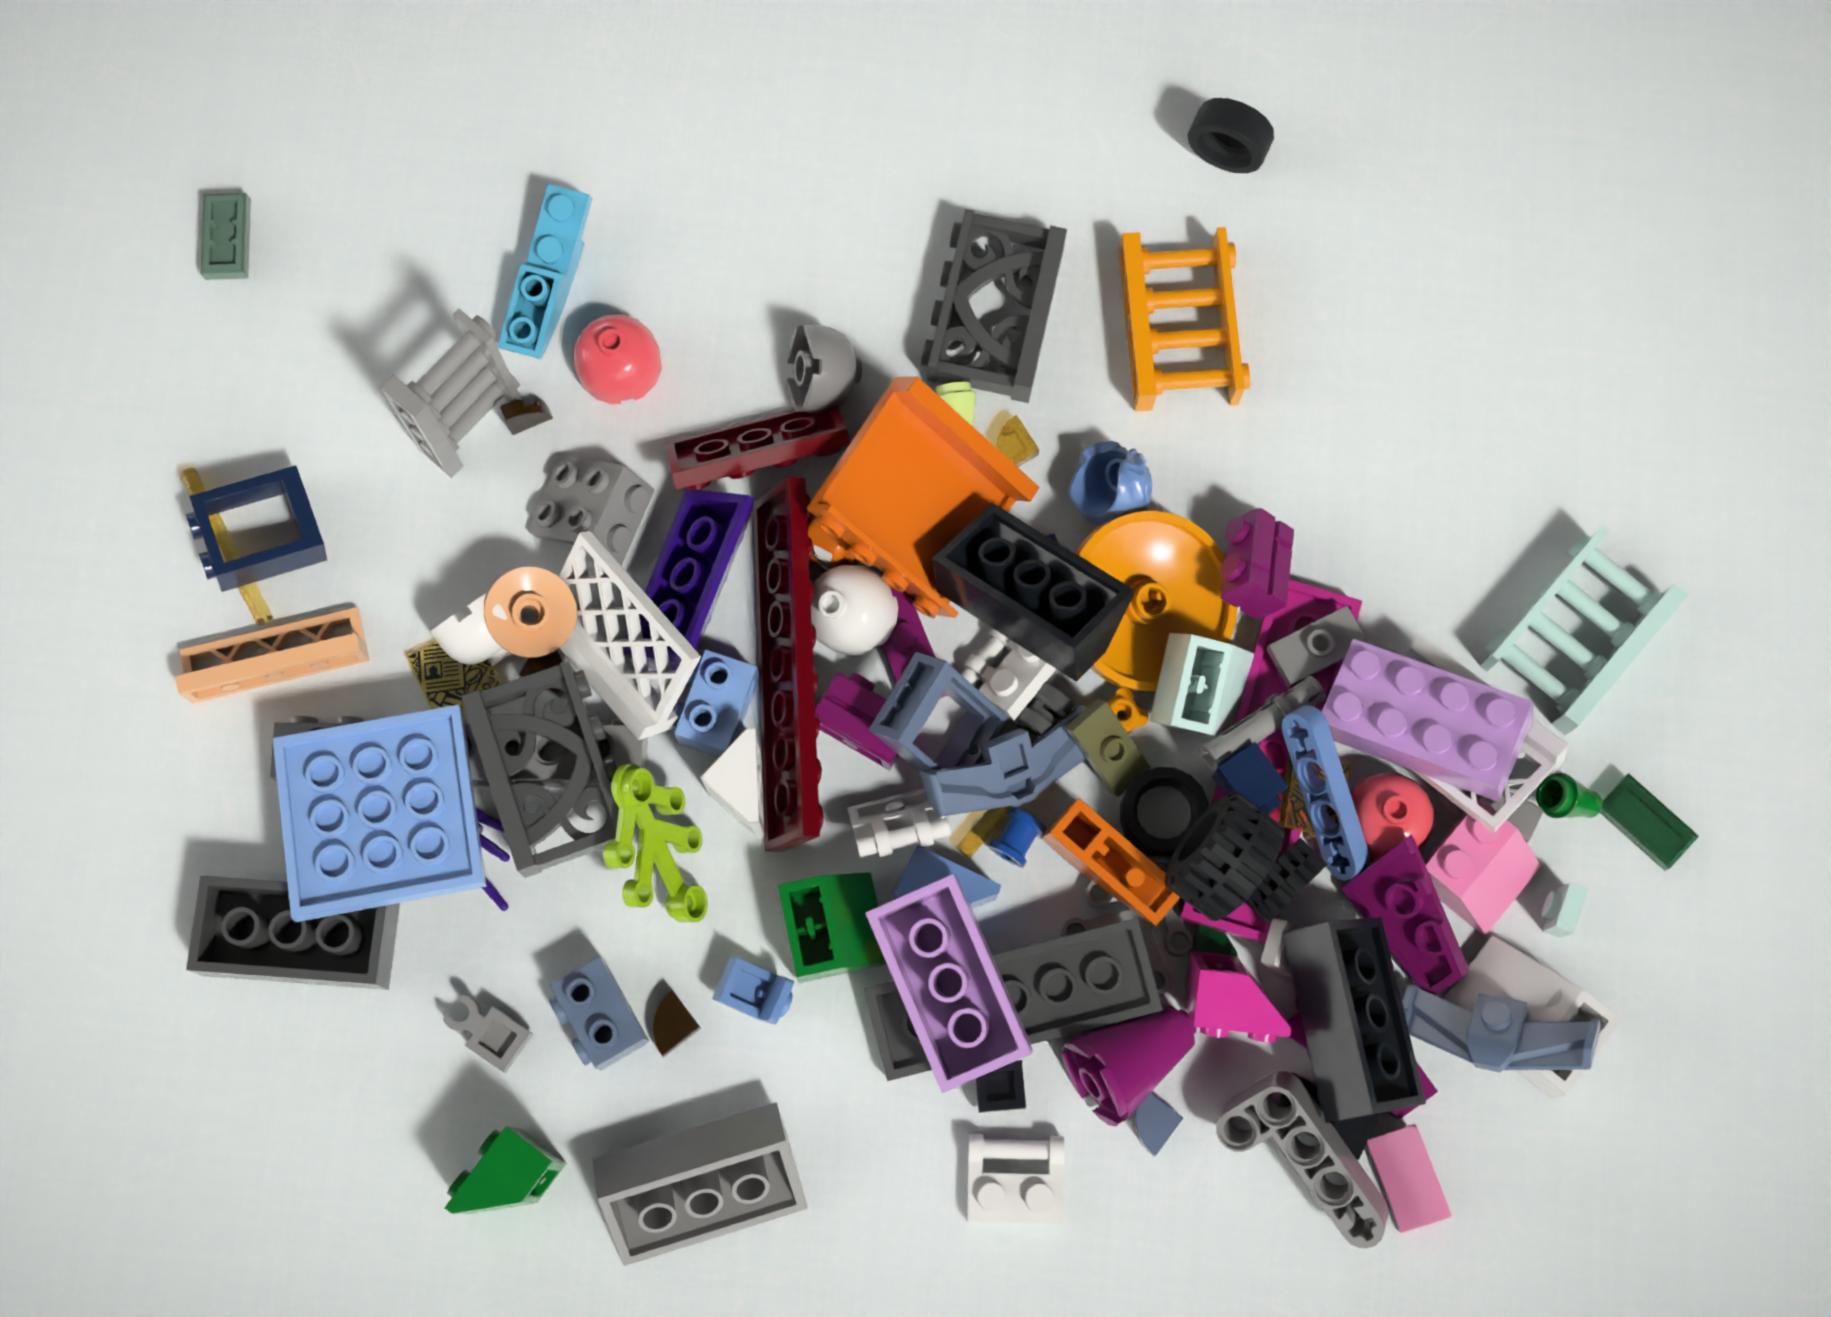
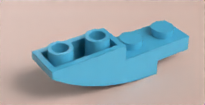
[498,184,593,359]

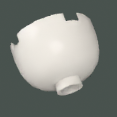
[811,565,898,656]
[430,591,523,666]

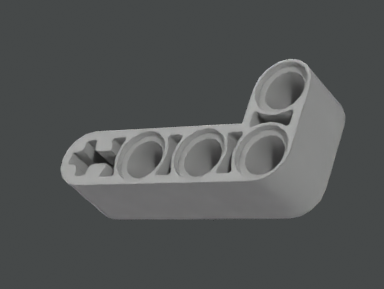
[1216,1071,1388,1248]

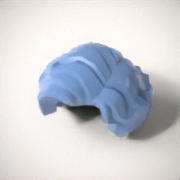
[1068,441,1152,527]

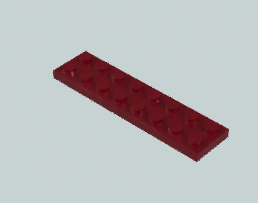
[753,476,824,852]

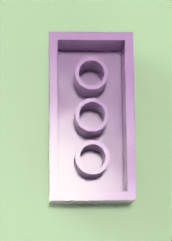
[1321,638,1533,802]
[865,874,1034,1093]

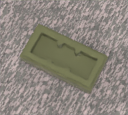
[1065,698,1151,797]

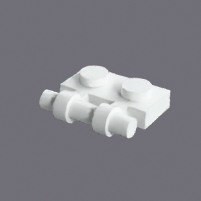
[961,629,1056,720]
[847,788,951,858]

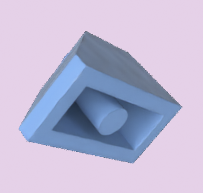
[893,845,1002,908]

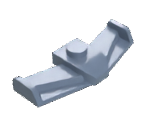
[921,705,1087,817]
[1402,982,1601,1073]

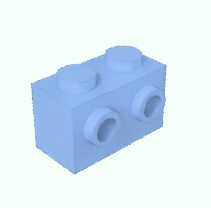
[672,649,759,757]

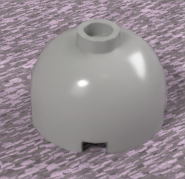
[787,324,862,413]

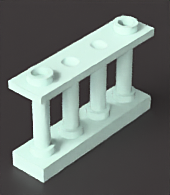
[1481,526,1689,736]

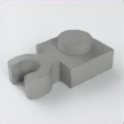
[443,995,533,1073]

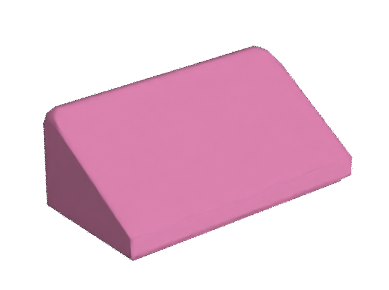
[1366,1124,1452,1233]

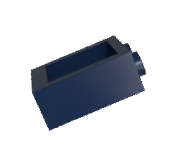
[185,465,327,592]

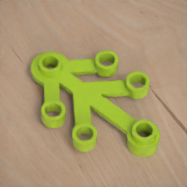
[603,764,708,923]

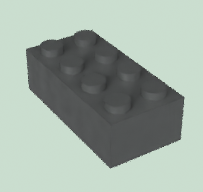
[186,875,400,990]

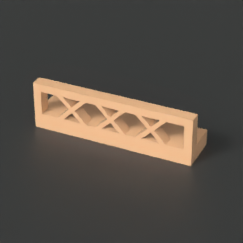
[175,607,370,704]

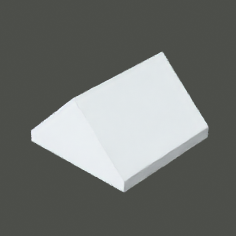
[700,728,765,837]

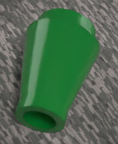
[1536,773,1602,818]

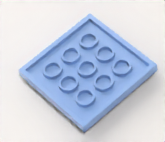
[273,704,486,922]

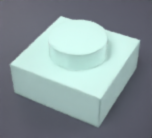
[1542,883,1588,938]

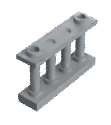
[380,308,524,478]

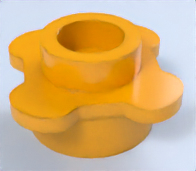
[1107,688,1149,734]

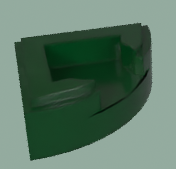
[1192,924,1238,957]

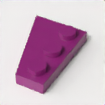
[1341,834,1469,996]

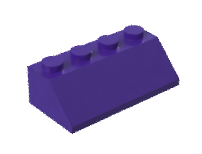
[623,489,754,671]

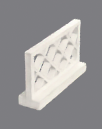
[531,530,701,740]
[1405,635,1569,834]

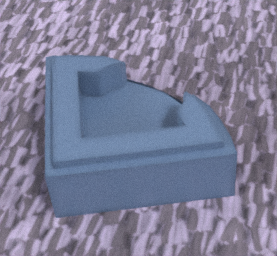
[1135,1093,1183,1157]

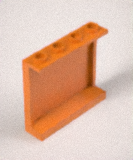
[806,376,1040,619]

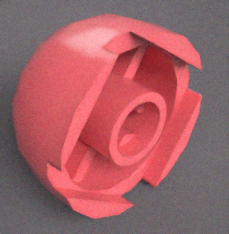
[574,314,662,405]
[1350,772,1434,864]

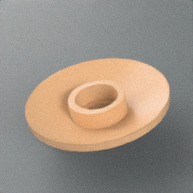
[484,567,577,658]

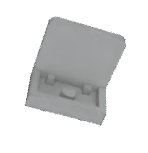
[528,456,655,566]

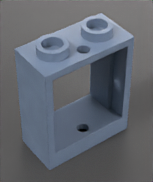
[869,652,1008,773]

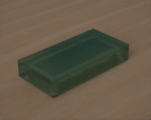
[1600,773,1699,871]

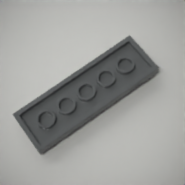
[864,918,1163,1081]

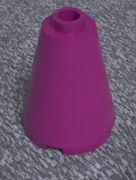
[1062,1006,1196,1126]

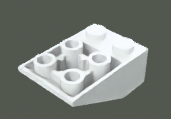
[1444,935,1622,1098]

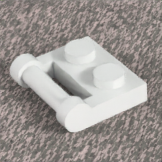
[967,1133,1065,1224]

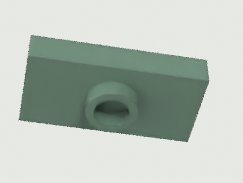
[201,193,251,280]

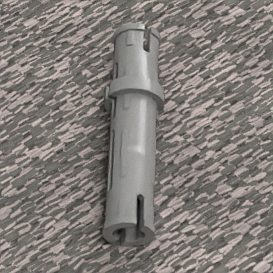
[1199,676,1326,771]

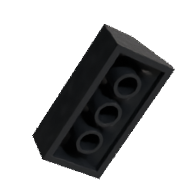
[932,503,1134,682]
[1283,917,1426,1123]

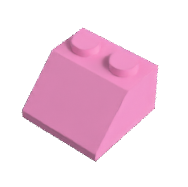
[1424,799,1542,936]

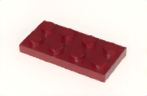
[665,407,850,490]

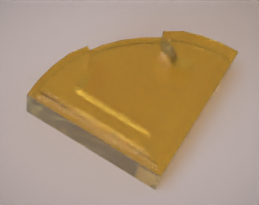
[996,414,1040,467]

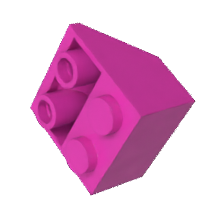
[1184,951,1291,1042]

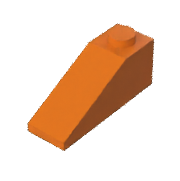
[1041,798,1180,927]

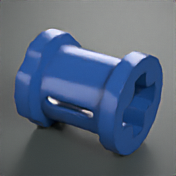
[988,807,1047,868]

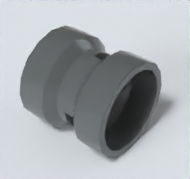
[1012,682,1074,739]

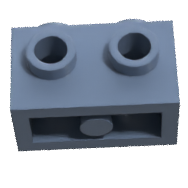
[549,956,650,1071]

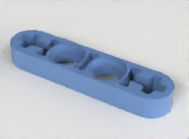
[1281,705,1370,881]

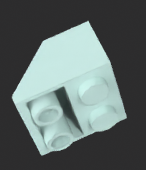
[1149,633,1254,737]

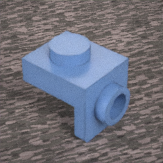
[712,956,794,1025]

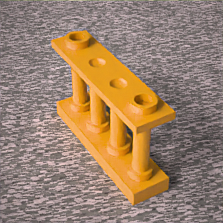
[1118,227,1250,412]

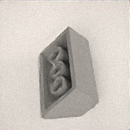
[592,1102,808,1266]

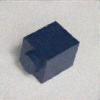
[1211,742,1289,815]

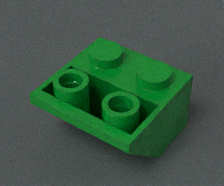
[778,872,887,983]
[444,1126,567,1214]

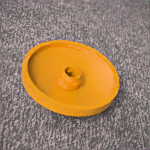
[1075,511,1238,692]

